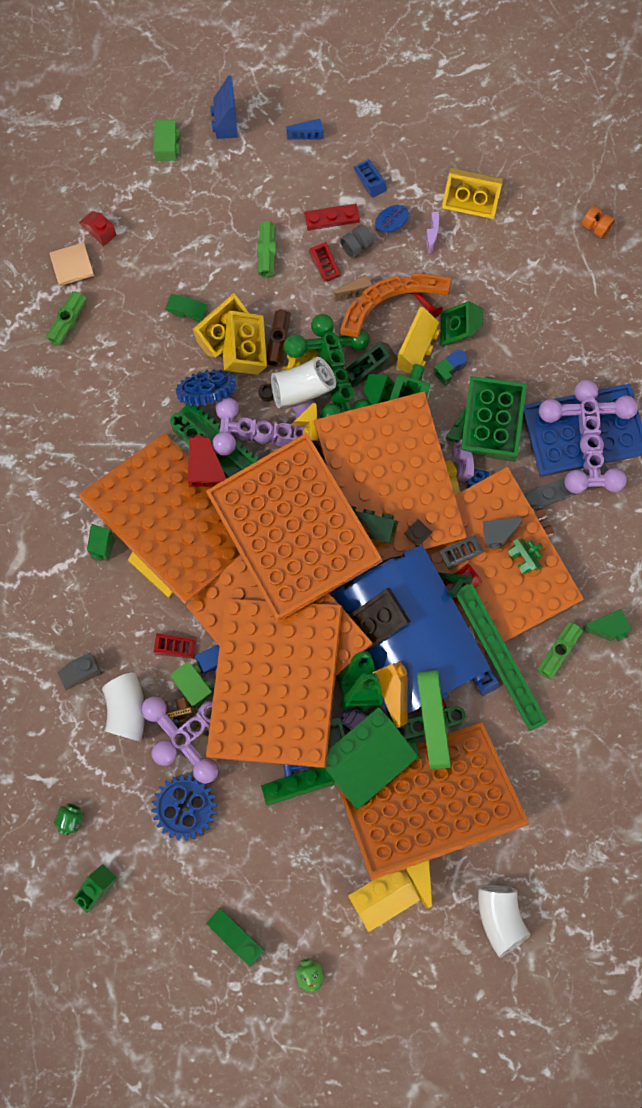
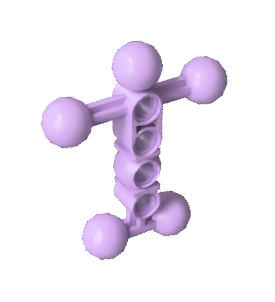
[539,379,638,494]
[212,398,320,456]
[141,668,218,784]

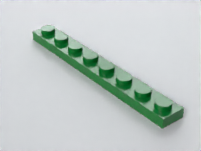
[456,583,547,731]
[261,738,420,806]

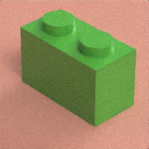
[153,120,180,161]
[170,661,213,709]

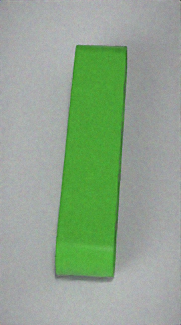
[417,670,451,770]

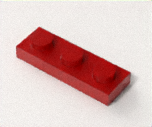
[304,203,360,231]

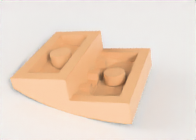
[49,242,94,286]

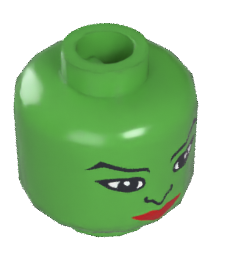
[295,958,324,992]

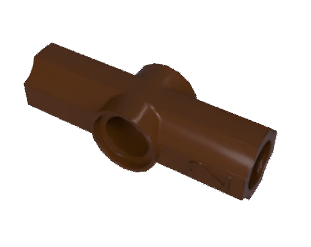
[266,309,291,367]

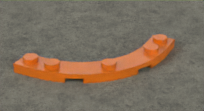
[340,274,452,338]

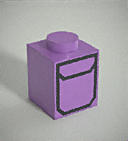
[340,707,368,731]

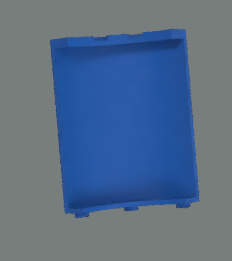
[331,545,491,722]

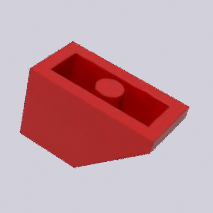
[79,211,116,247]

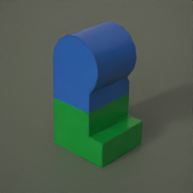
[433,350,467,386]

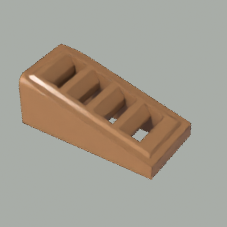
[334,275,372,301]

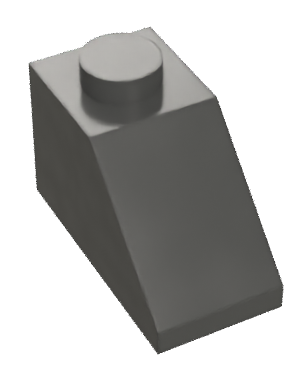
[483,517,522,550]
[58,652,102,690]

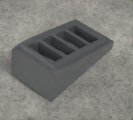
[439,535,483,570]

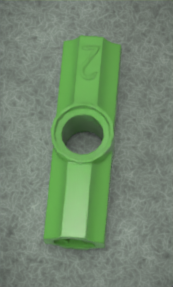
[257,221,276,278]
[46,291,87,345]
[537,622,583,680]

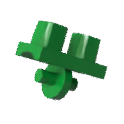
[508,538,543,574]

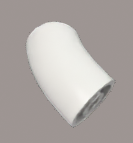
[271,357,336,408]
[102,673,145,742]
[478,885,531,958]

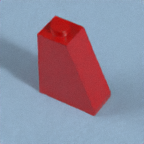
[187,435,226,488]

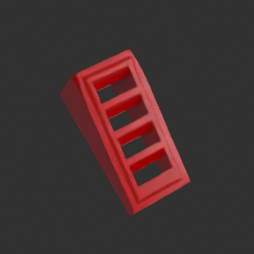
[309,242,341,282]
[154,633,196,659]

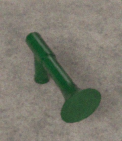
[438,572,473,598]

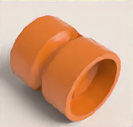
[581,205,616,239]

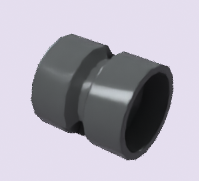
[340,224,374,258]

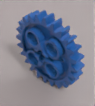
[175,369,237,406]
[151,775,217,841]

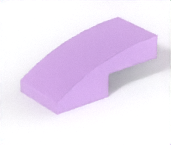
[425,212,439,254]
[452,440,474,483]

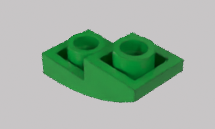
[165,294,208,323]

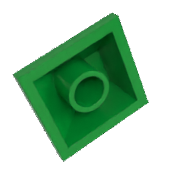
[441,301,483,346]

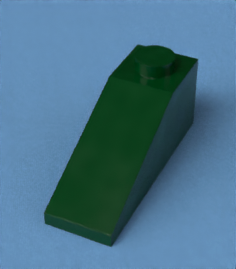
[346,341,398,388]

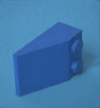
[210,76,238,139]

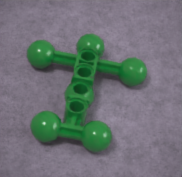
[284,313,371,418]

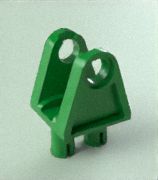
[390,364,430,400]
[338,651,383,711]

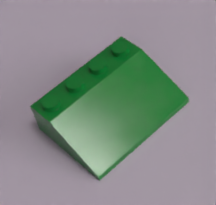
[461,376,527,462]
[321,707,418,810]

